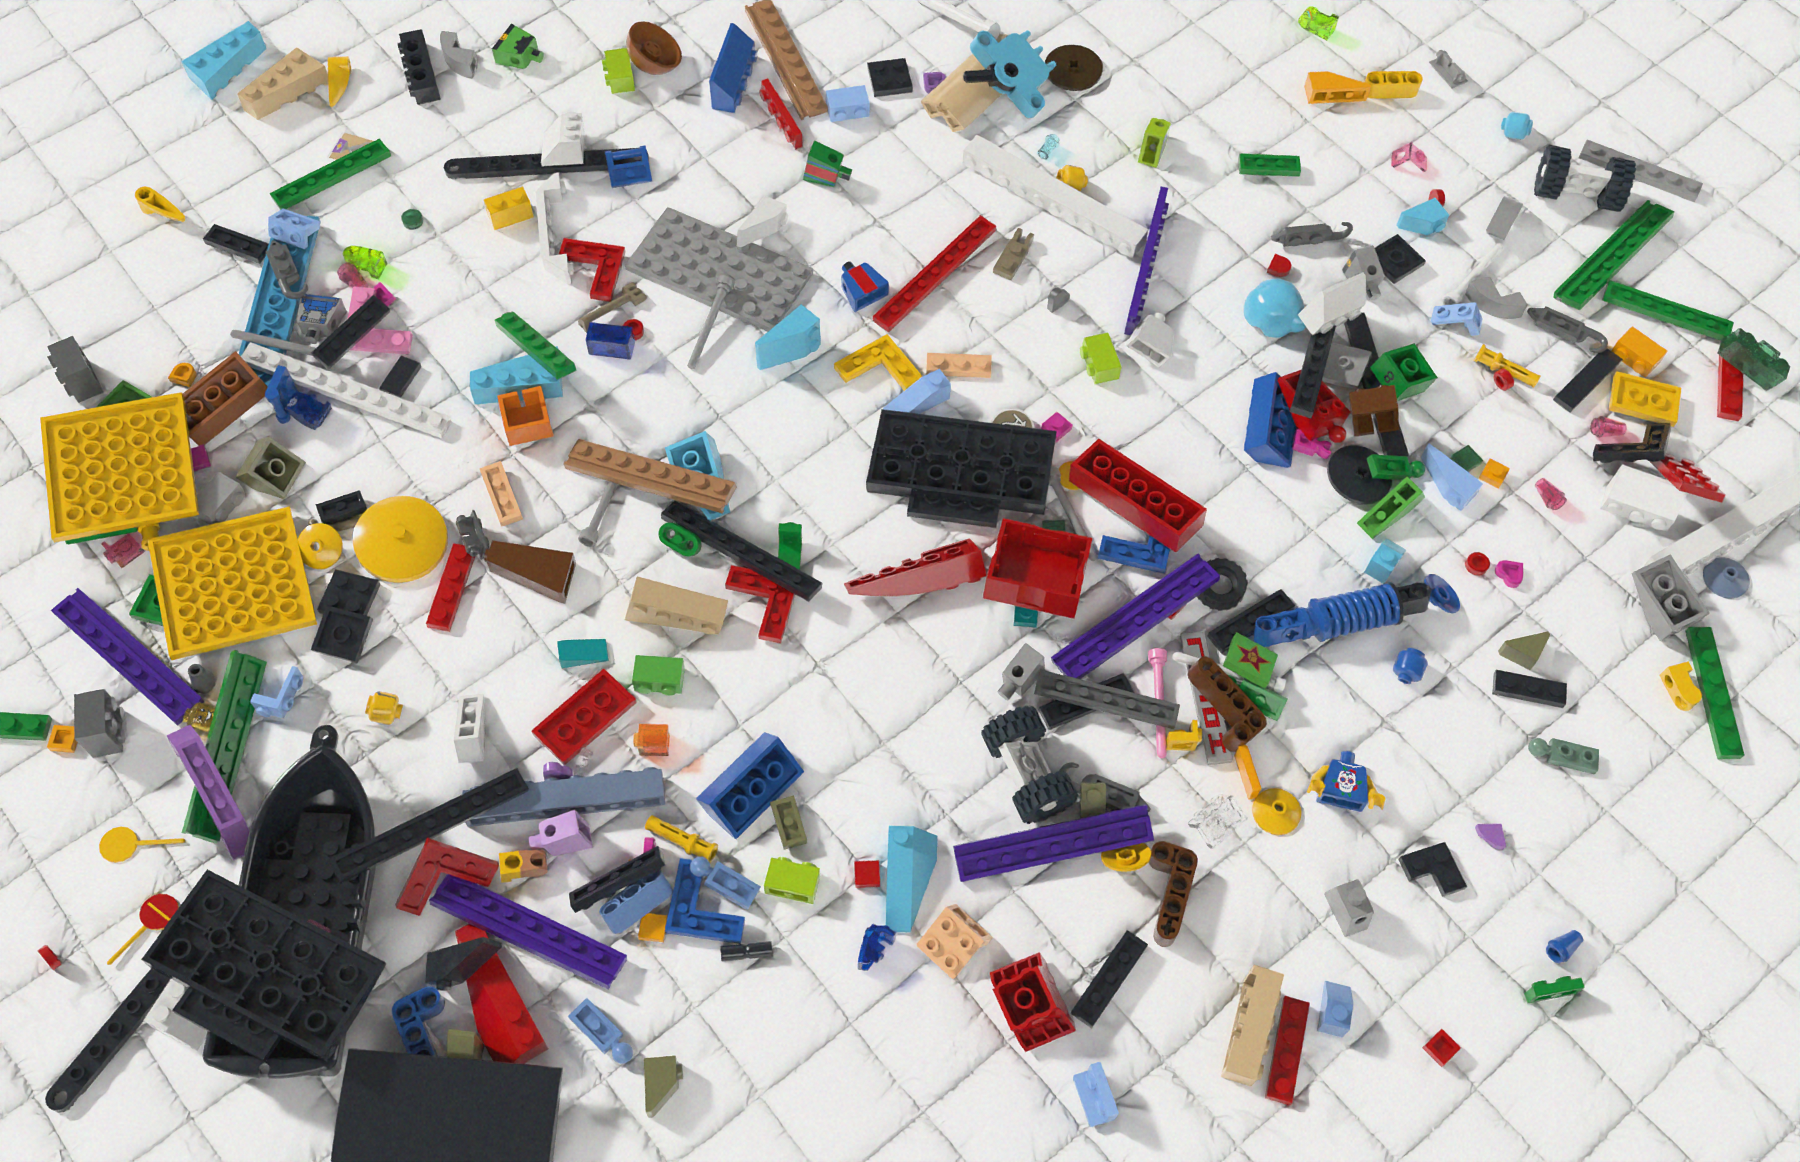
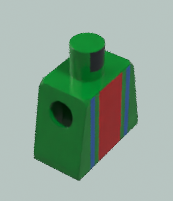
[803,140,853,187]

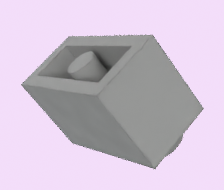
[196,472,246,525]

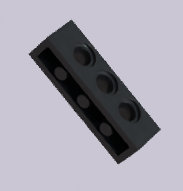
[397,29,441,105]

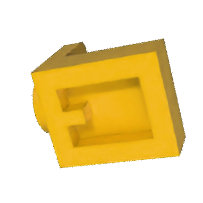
[1166,720,1202,751]

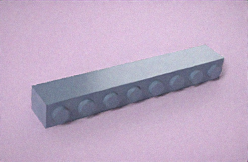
[462,767,666,827]

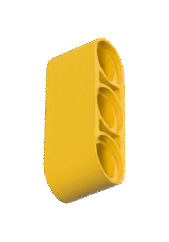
[1364,71,1423,99]

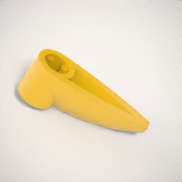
[328,56,351,107]
[134,186,185,222]

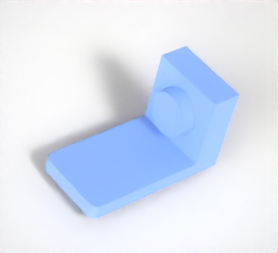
[1431,302,1483,336]

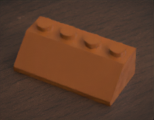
[183,351,268,446]

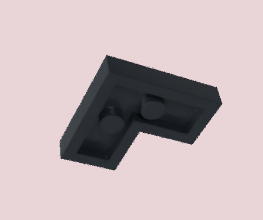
[1398,842,1467,897]

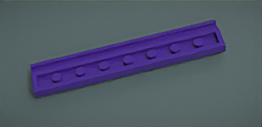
[1124,186,1169,336]
[1051,553,1220,679]
[50,588,205,726]
[953,804,1154,882]
[429,874,627,990]

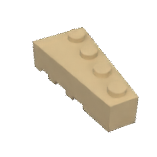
[624,576,728,635]
[1221,965,1285,1087]

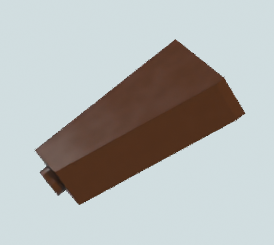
[484,540,576,604]

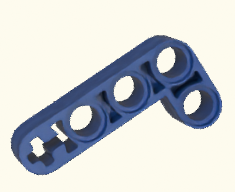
[391,986,445,1056]

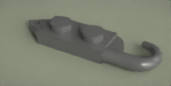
[1271,222,1353,247]
[265,240,309,299]
[1527,306,1608,353]
[1059,762,1151,812]

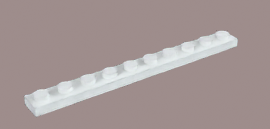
[241,342,452,438]

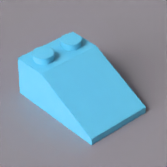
[755,304,821,370]

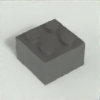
[47,335,104,403]
[74,689,126,758]

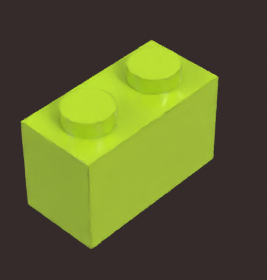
[602,48,635,94]
[1079,332,1122,384]
[764,857,820,904]

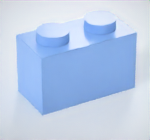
[826,85,870,122]

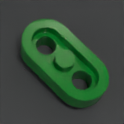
[658,523,702,556]

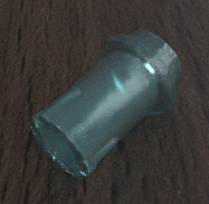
[1037,134,1060,160]

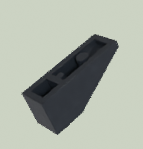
[425,937,502,991]

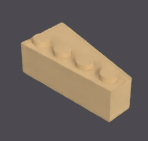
[237,47,328,120]

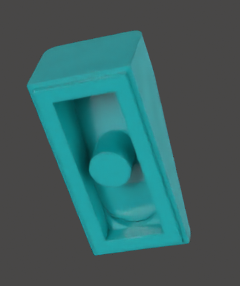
[557,639,609,669]

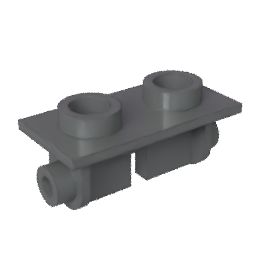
[456,510,489,560]

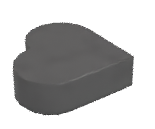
[1047,287,1070,313]

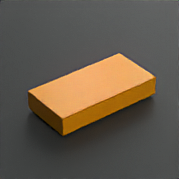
[1234,745,1262,800]

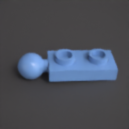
[690,856,761,910]
[568,998,633,1064]

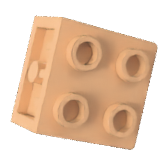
[917,904,993,979]

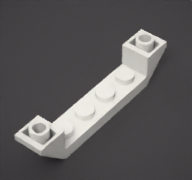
[535,172,574,284]

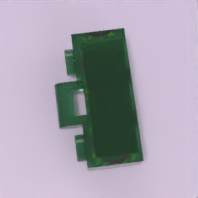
[1717,328,1791,391]

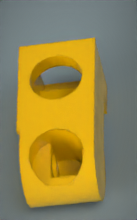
[1659,661,1702,711]

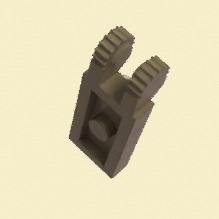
[992,228,1035,280]

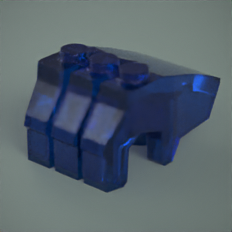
[283,391,332,430]
[857,923,896,971]

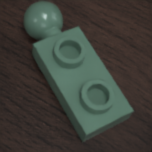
[1528,738,1599,774]

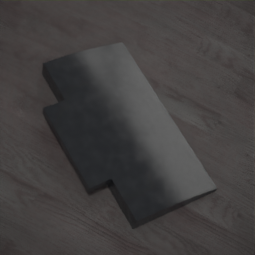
[866,409,1057,528]
[141,869,386,1063]
[330,1048,563,1162]

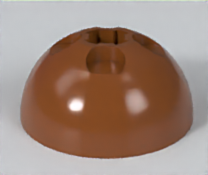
[626,21,682,75]

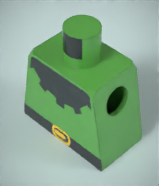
[492,24,544,69]

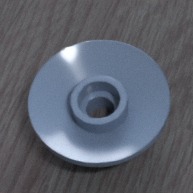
[1703,557,1750,599]

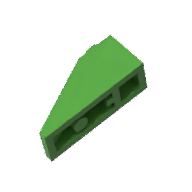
[1357,477,1426,540]

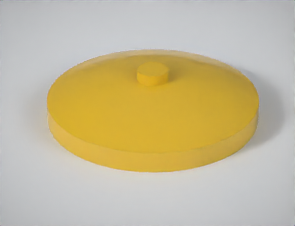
[353,496,448,583]

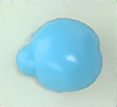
[1243,278,1307,338]

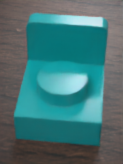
[1013,606,1038,628]

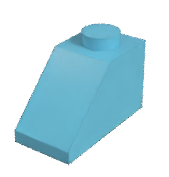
[1396,198,1449,235]
[1364,538,1406,584]

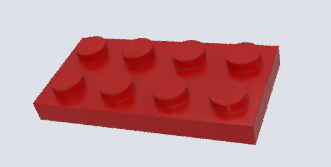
[1649,453,1726,503]
[531,668,637,766]

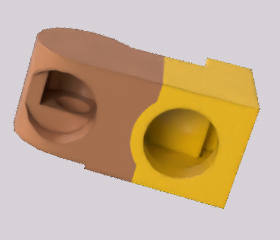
[499,850,548,883]

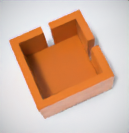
[497,386,553,446]

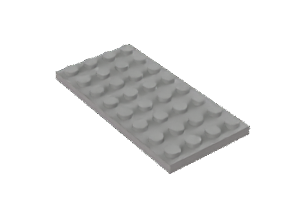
[625,206,813,332]

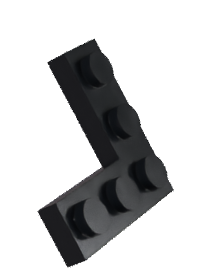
[1593,423,1671,463]

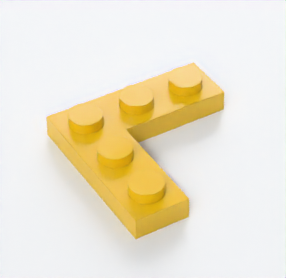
[834,334,923,391]

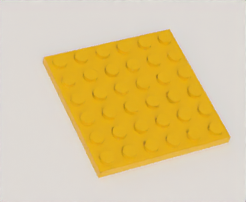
[40,392,199,543]
[147,506,318,661]

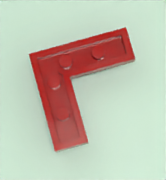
[558,238,626,302]
[725,565,795,644]
[395,838,499,916]

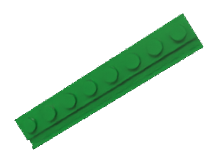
[1553,200,1675,310]
[181,650,267,844]

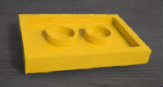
[1609,371,1682,427]

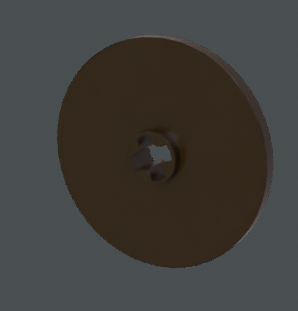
[1045,44,1103,91]

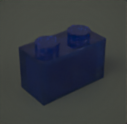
[585,322,635,360]

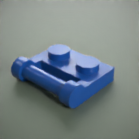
[605,145,652,188]
[265,365,298,424]

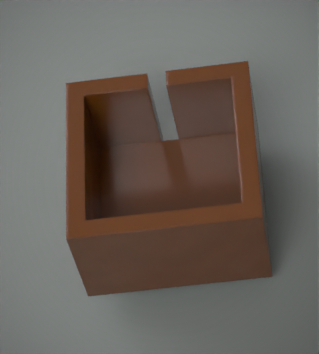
[1349,385,1399,437]

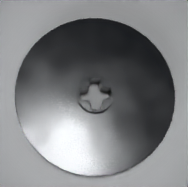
[1327,445,1392,504]

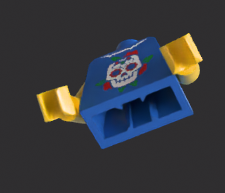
[1307,751,1386,812]

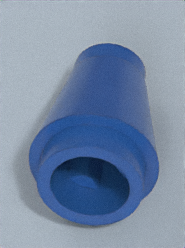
[1546,930,1584,963]

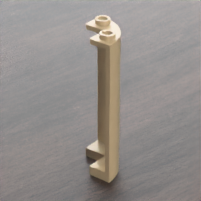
[920,34,1008,132]

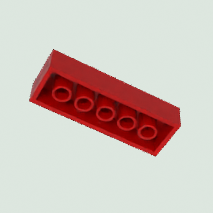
[1069,439,1207,552]

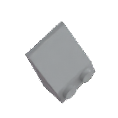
[1631,554,1710,641]

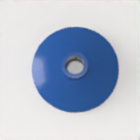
[1424,574,1460,614]

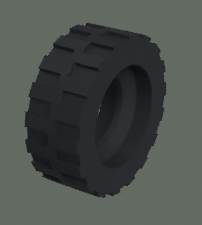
[1197,558,1248,611]

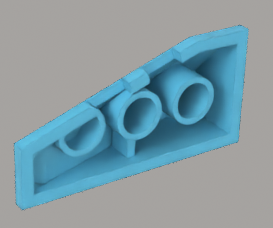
[665,431,731,520]
[885,825,938,933]

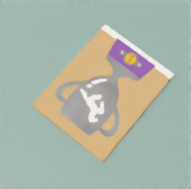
[327,132,373,160]

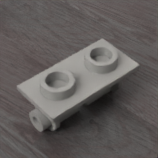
[1429,49,1468,89]

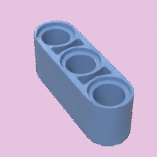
[599,869,673,934]

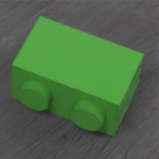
[632,655,685,696]

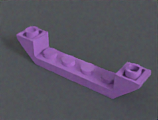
[166,725,250,861]

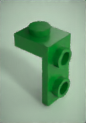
[778,522,803,570]

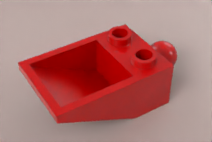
[1277,370,1351,443]

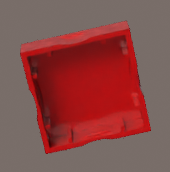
[983,518,1093,619]

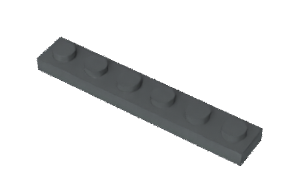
[1034,669,1180,729]

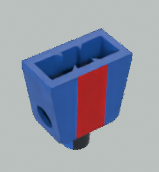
[841,261,889,312]

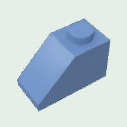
[1317,981,1353,1038]

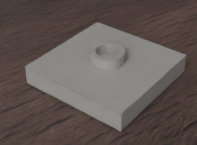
[1322,342,1372,390]

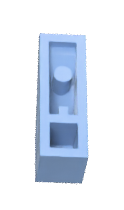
[883,368,951,414]
[1421,443,1483,511]

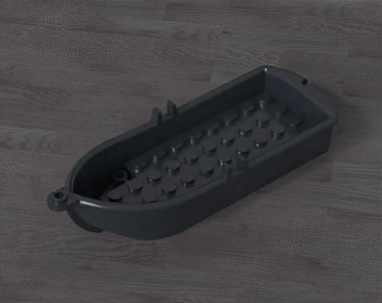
[202,725,376,1079]

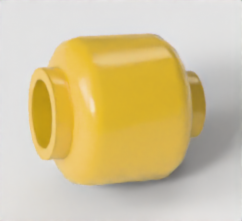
[1056,165,1088,191]
[365,691,403,725]

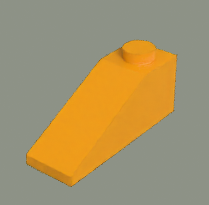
[1304,71,1371,104]

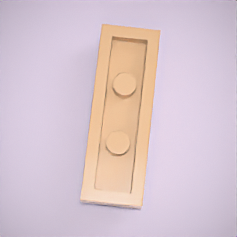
[926,353,992,378]
[479,461,523,527]

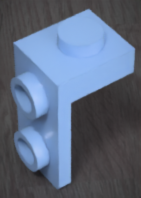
[250,666,303,718]

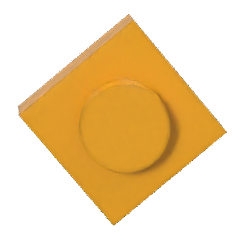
[1478,458,1510,489]

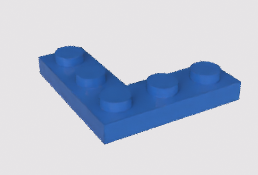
[1097,535,1170,574]
[665,858,746,944]

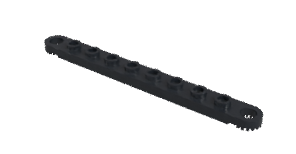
[443,148,649,180]
[45,969,171,1113]

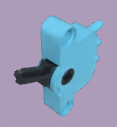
[963,30,1056,118]

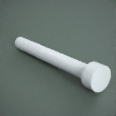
[916,0,1001,39]

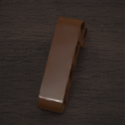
[1187,656,1267,752]
[1149,841,1198,947]

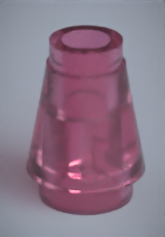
[337,262,369,288]
[1590,416,1627,438]
[1534,478,1567,511]

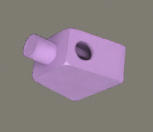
[529,810,593,856]

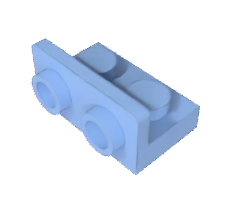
[268,208,320,249]
[1073,1062,1119,1127]

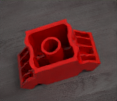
[989,952,1076,1052]

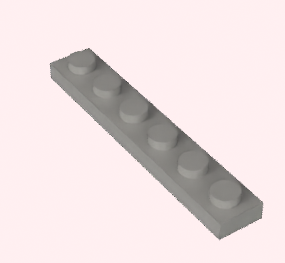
[1578,139,1703,202]

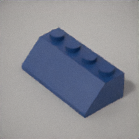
[709,23,758,113]
[1244,372,1296,468]
[696,732,804,839]

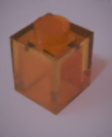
[633,724,670,756]

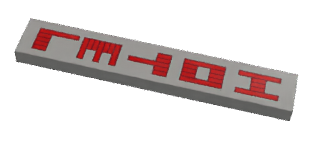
[1180,631,1233,765]

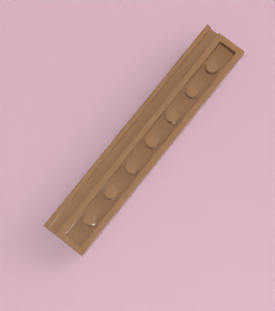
[745,0,828,120]
[563,439,737,514]

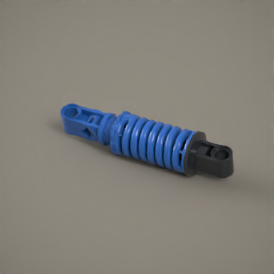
[1254,582,1431,647]

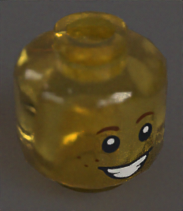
[183,702,216,737]

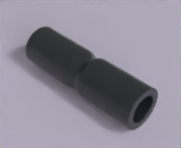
[720,941,773,962]

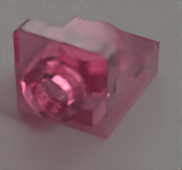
[101,534,145,568]

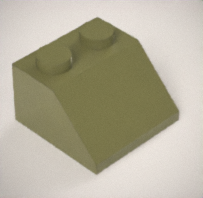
[236,436,306,499]

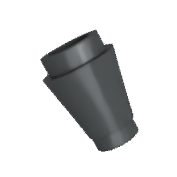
[187,664,216,693]

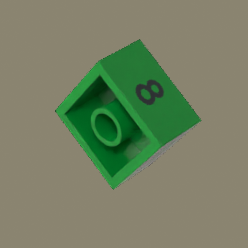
[1370,343,1438,401]

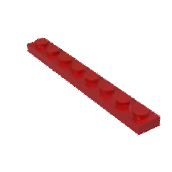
[873,215,996,333]

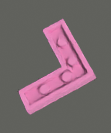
[348,287,413,355]

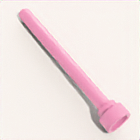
[1148,648,1167,758]

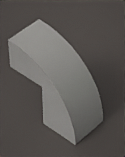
[440,30,478,79]
[1485,195,1524,240]
[1465,277,1527,319]

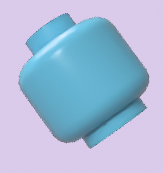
[1501,112,1533,140]

